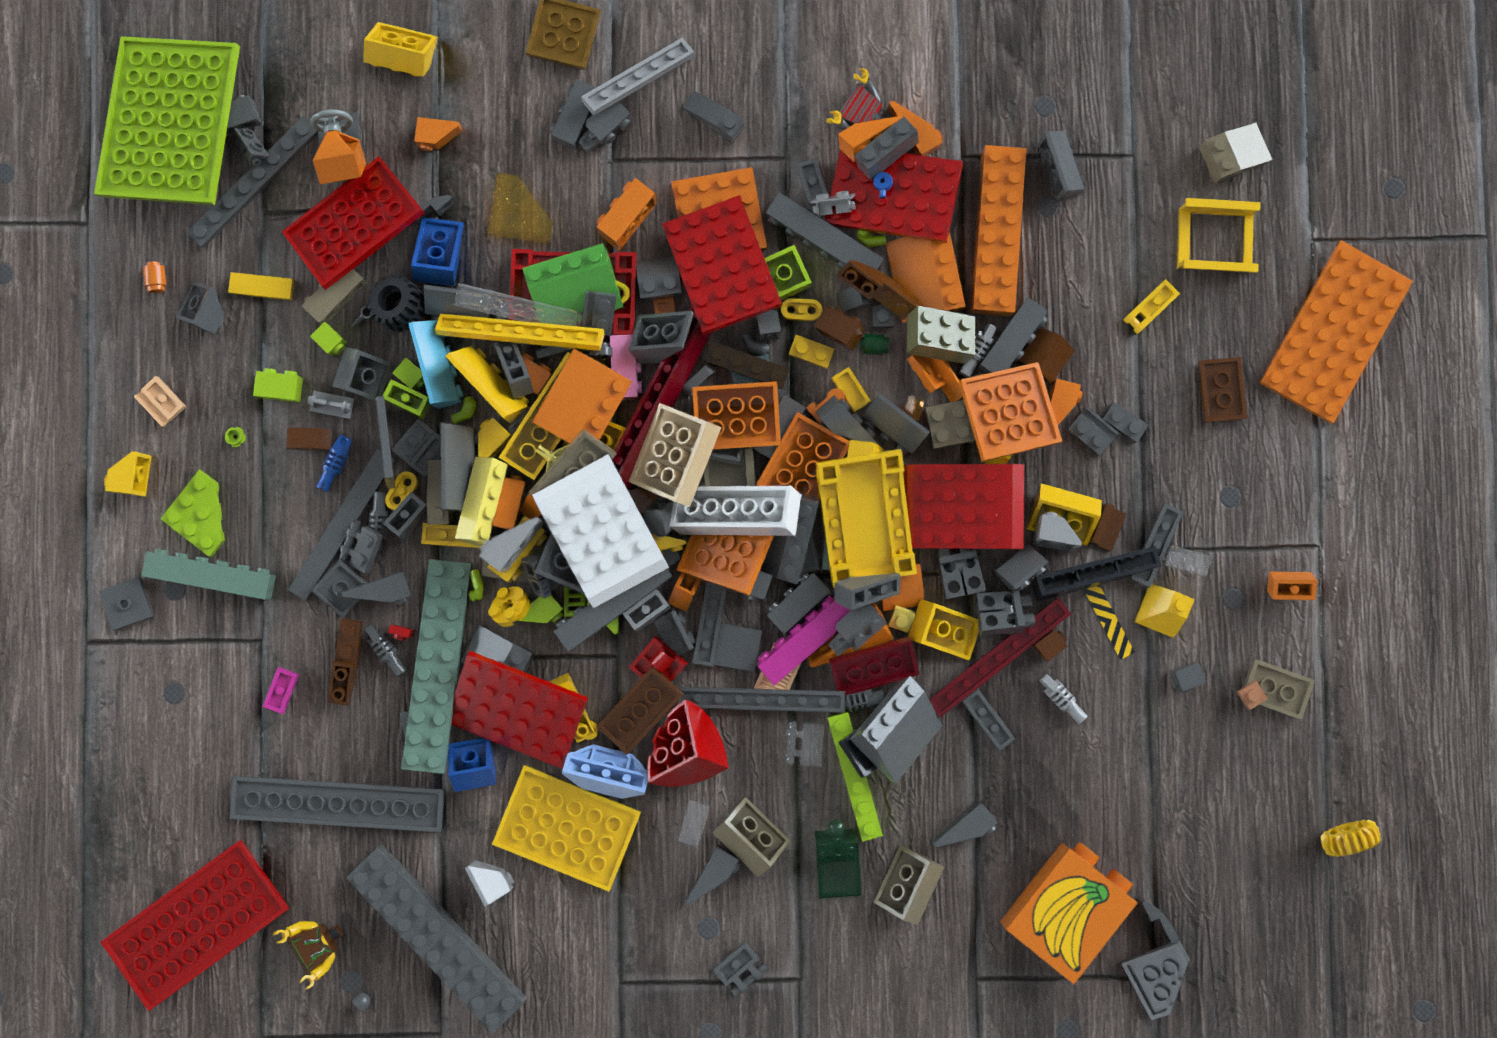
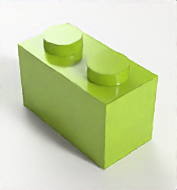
[253,368,303,403]
[383,379,431,420]

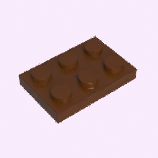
[1198,357,1248,423]

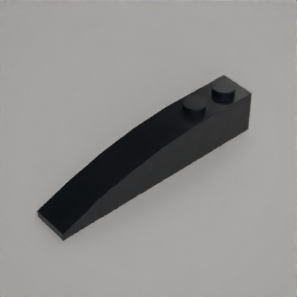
[1031,546,1162,601]

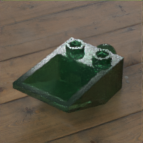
[814,819,861,899]

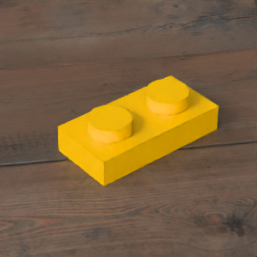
[789,335,834,369]

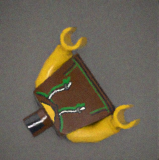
[273,921,343,990]

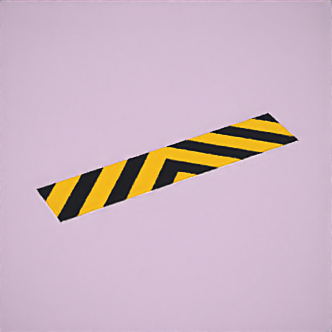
[1084,585,1135,660]

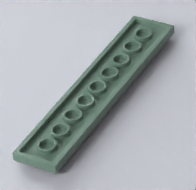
[401,559,472,774]

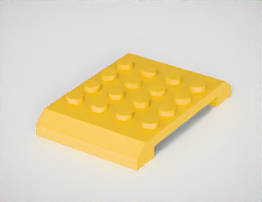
[816,449,917,588]

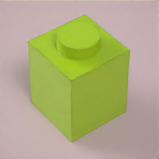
[310,322,347,357]
[393,358,425,391]

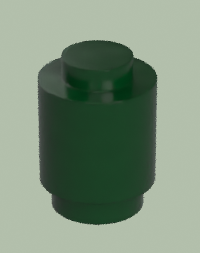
[859,333,889,356]

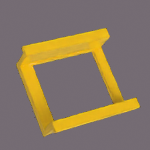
[1177,198,1260,273]

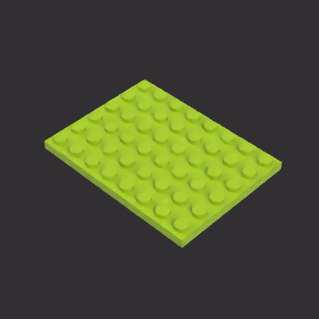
[94,37,240,205]

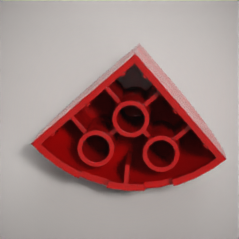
[648,700,729,787]

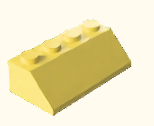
[455,457,508,548]

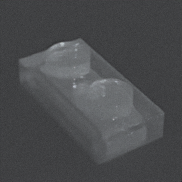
[1164,545,1212,577]
[678,800,710,847]

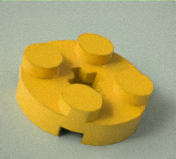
[488,586,530,627]

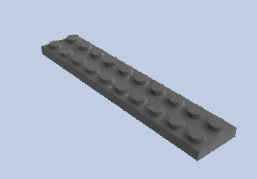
[230,776,445,832]

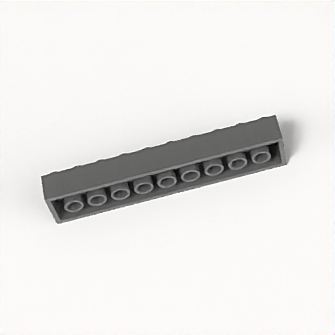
[346,844,527,1034]

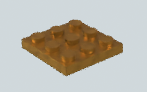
[525,0,601,70]

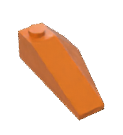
[807,602,893,668]

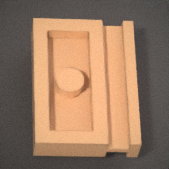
[134,376,186,427]

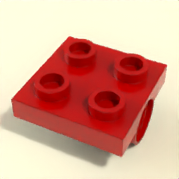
[629,636,687,682]

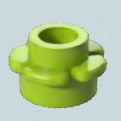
[225,427,246,447]

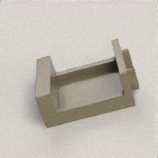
[701,448,756,487]

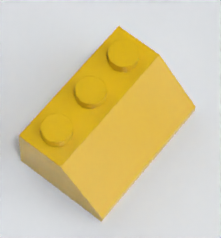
[364,22,437,77]
[1027,483,1102,546]

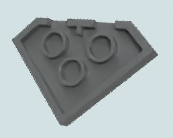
[1121,940,1190,1020]

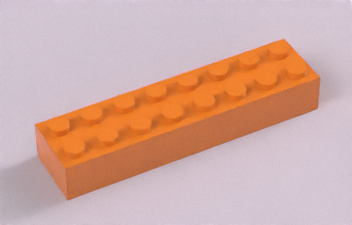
[970,145,1027,317]

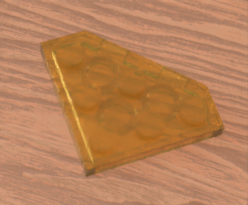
[488,173,553,243]

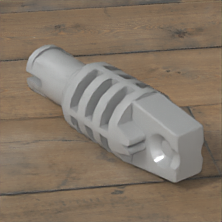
[959,324,997,378]
[1039,674,1087,724]

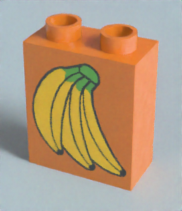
[1000,841,1137,984]

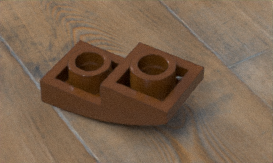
[286,428,332,452]

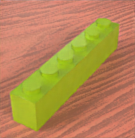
[827,711,883,842]

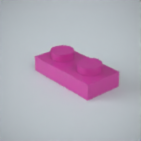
[263,667,300,714]

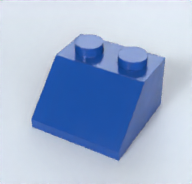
[448,738,496,792]

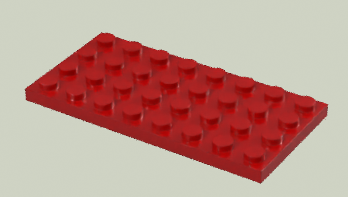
[100,840,290,1011]

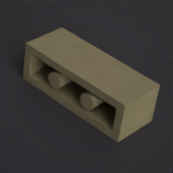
[302,269,368,325]

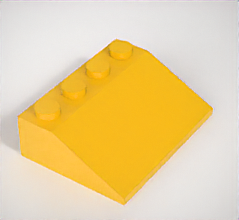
[446,346,529,424]

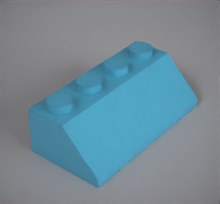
[408,320,464,409]

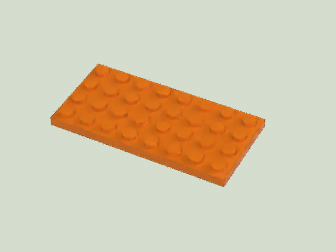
[1259,240,1413,424]

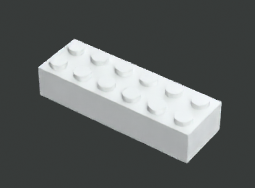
[669,486,801,536]

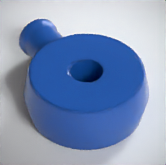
[873,172,893,199]

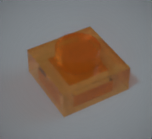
[904,396,924,421]

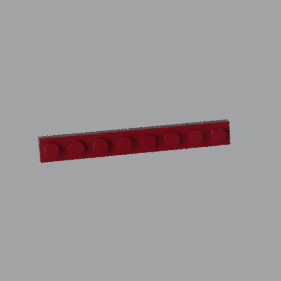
[929,598,1071,718]

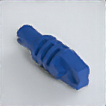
[316,435,352,492]

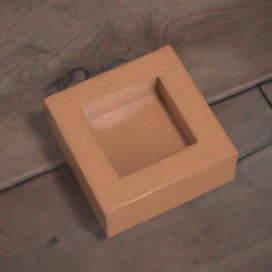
[1236,681,1268,710]

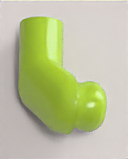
[857,230,886,247]
[451,396,477,424]
[468,569,484,602]

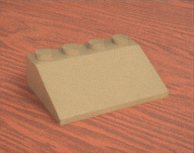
[629,403,721,507]

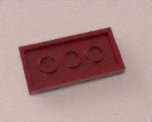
[829,636,920,696]

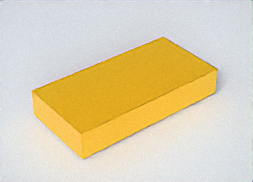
[831,367,871,413]

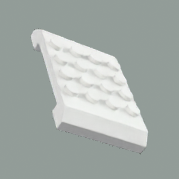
[533,455,669,608]

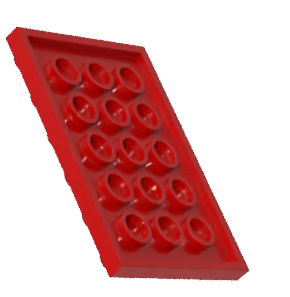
[824,149,963,243]
[282,156,425,290]
[662,195,782,335]
[451,651,589,769]

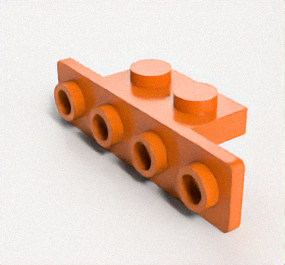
[906,336,963,402]

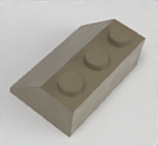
[712,797,790,877]
[874,845,944,925]

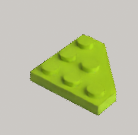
[161,469,225,557]

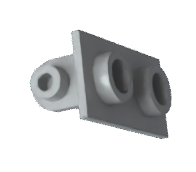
[811,191,855,216]
[308,391,354,419]

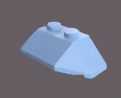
[562,744,648,799]

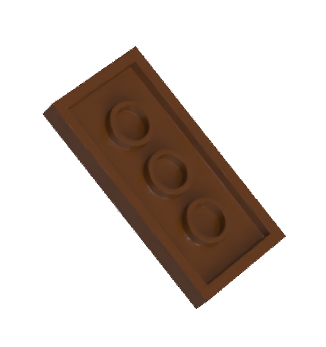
[596,666,684,755]

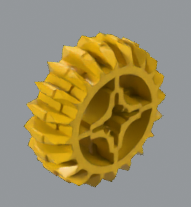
[1320,820,1381,857]

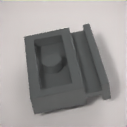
[581,290,616,336]
[1067,406,1119,456]

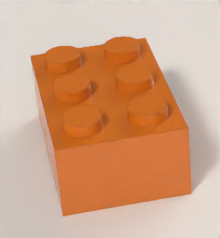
[596,178,657,251]

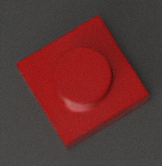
[388,624,415,641]

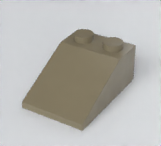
[1199,123,1272,184]

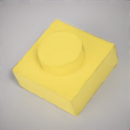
[888,605,915,633]

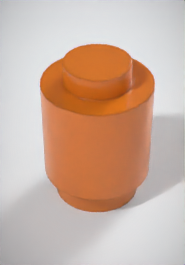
[143,261,167,293]

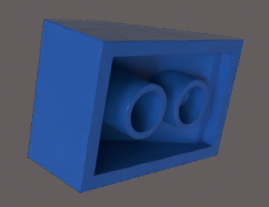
[411,217,464,286]

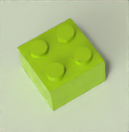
[765,245,812,301]

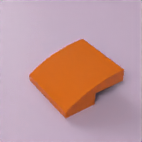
[881,564,924,611]

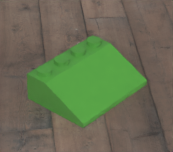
[523,243,624,325]

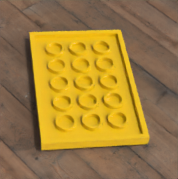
[492,765,641,892]

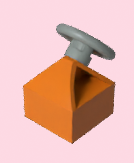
[310,109,366,184]

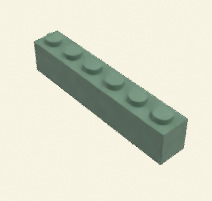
[141,548,276,600]

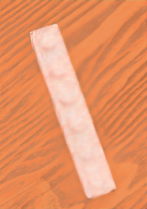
[454,283,583,327]

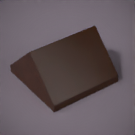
[1018,328,1075,385]

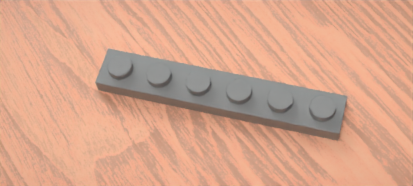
[582,38,694,116]

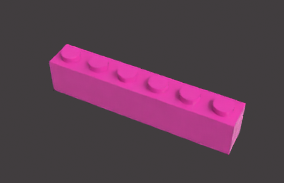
[756,595,851,686]

